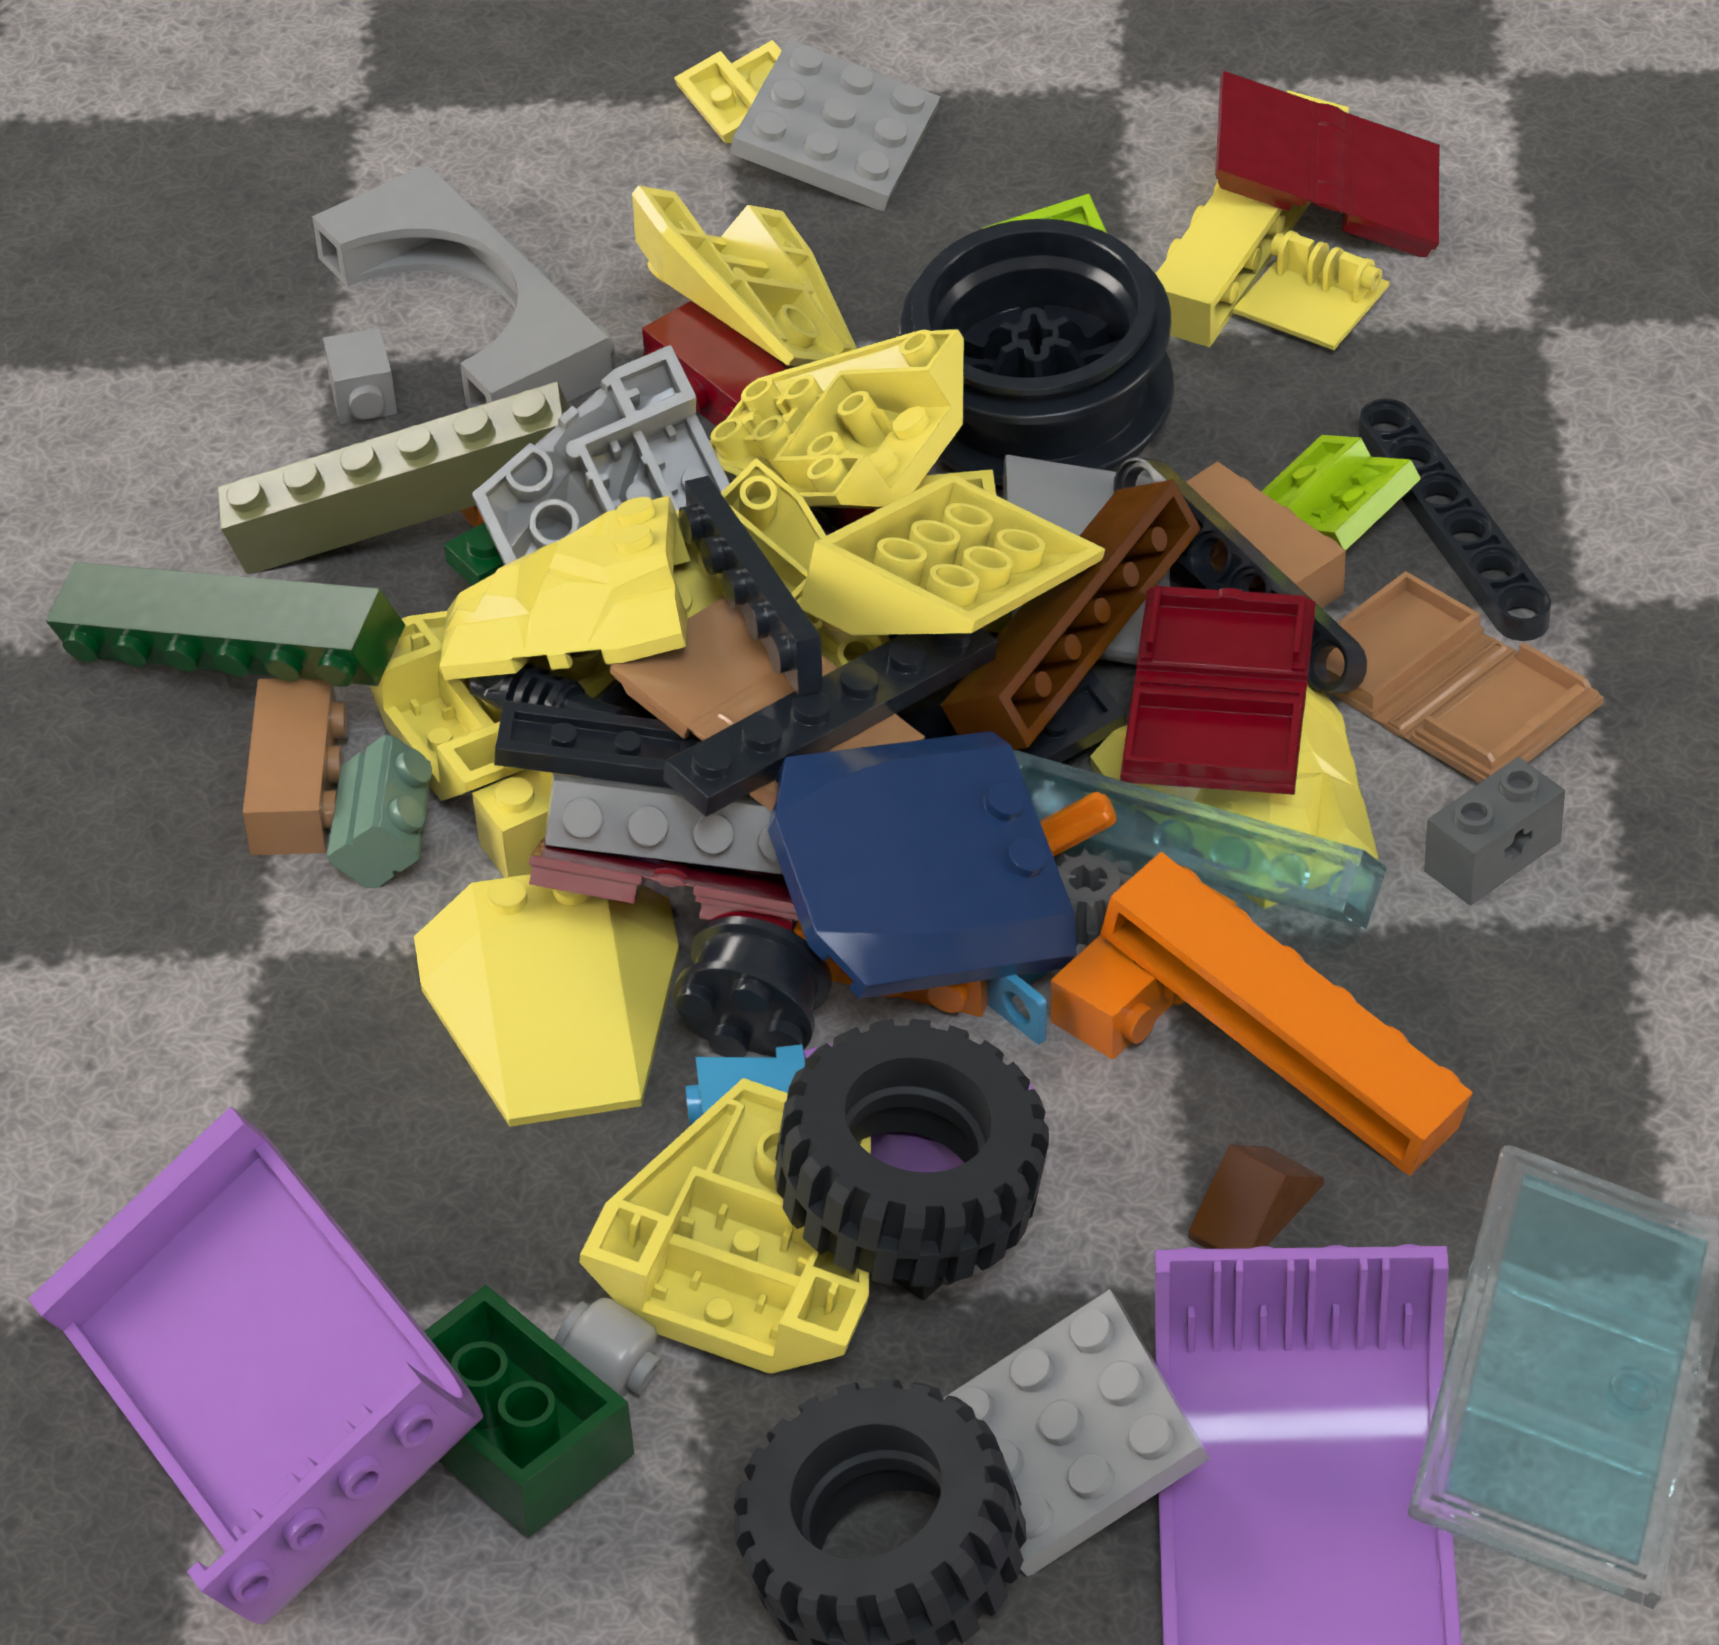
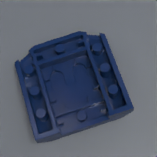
[768,731,1077,999]

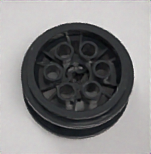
[898,219,1174,490]

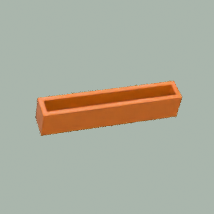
[1100,852,1473,1176]

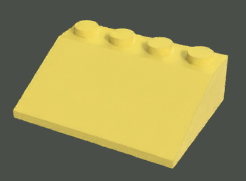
[800,473,1105,635]

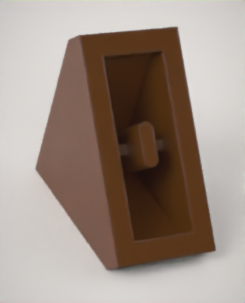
[1188,1144,1324,1249]

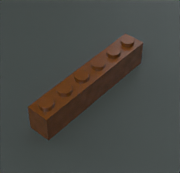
[941,479,1201,750]

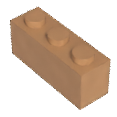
[1186,461,1346,608]
[243,678,349,855]

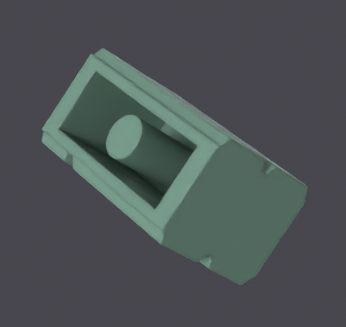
[327,734,432,888]

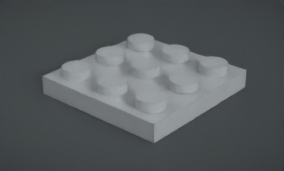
[730,39,941,211]
[943,1289,1210,1576]

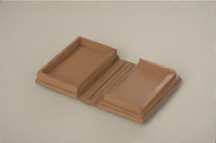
[1326,571,1604,783]
[610,596,925,812]

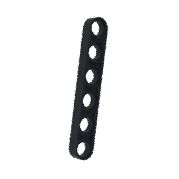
[1359,398,1551,641]
[1113,458,1367,693]

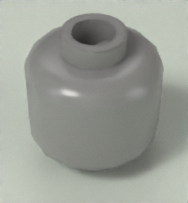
[554,1298,662,1397]

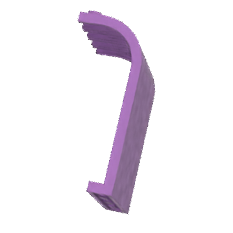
[28,1106,483,1625]
[1155,1244,1462,1645]

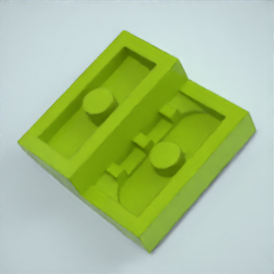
[1261,435,1421,550]

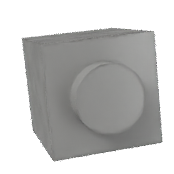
[323,327,397,424]

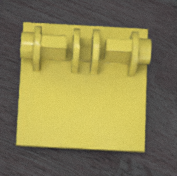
[1233,230,1390,350]

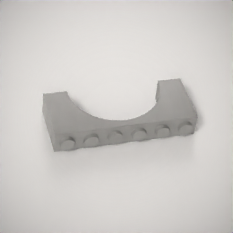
[312,164,615,408]

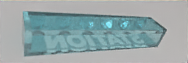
[1014,750,1387,929]

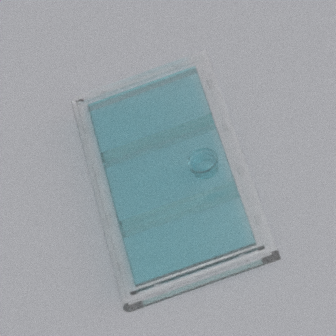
[1408,1145,1719,1609]

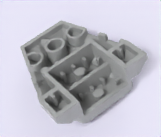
[472,345,730,565]

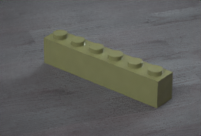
[218,381,570,574]

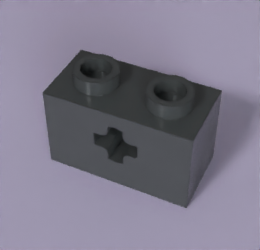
[1424,756,1565,906]

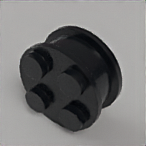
[673,916,832,1057]

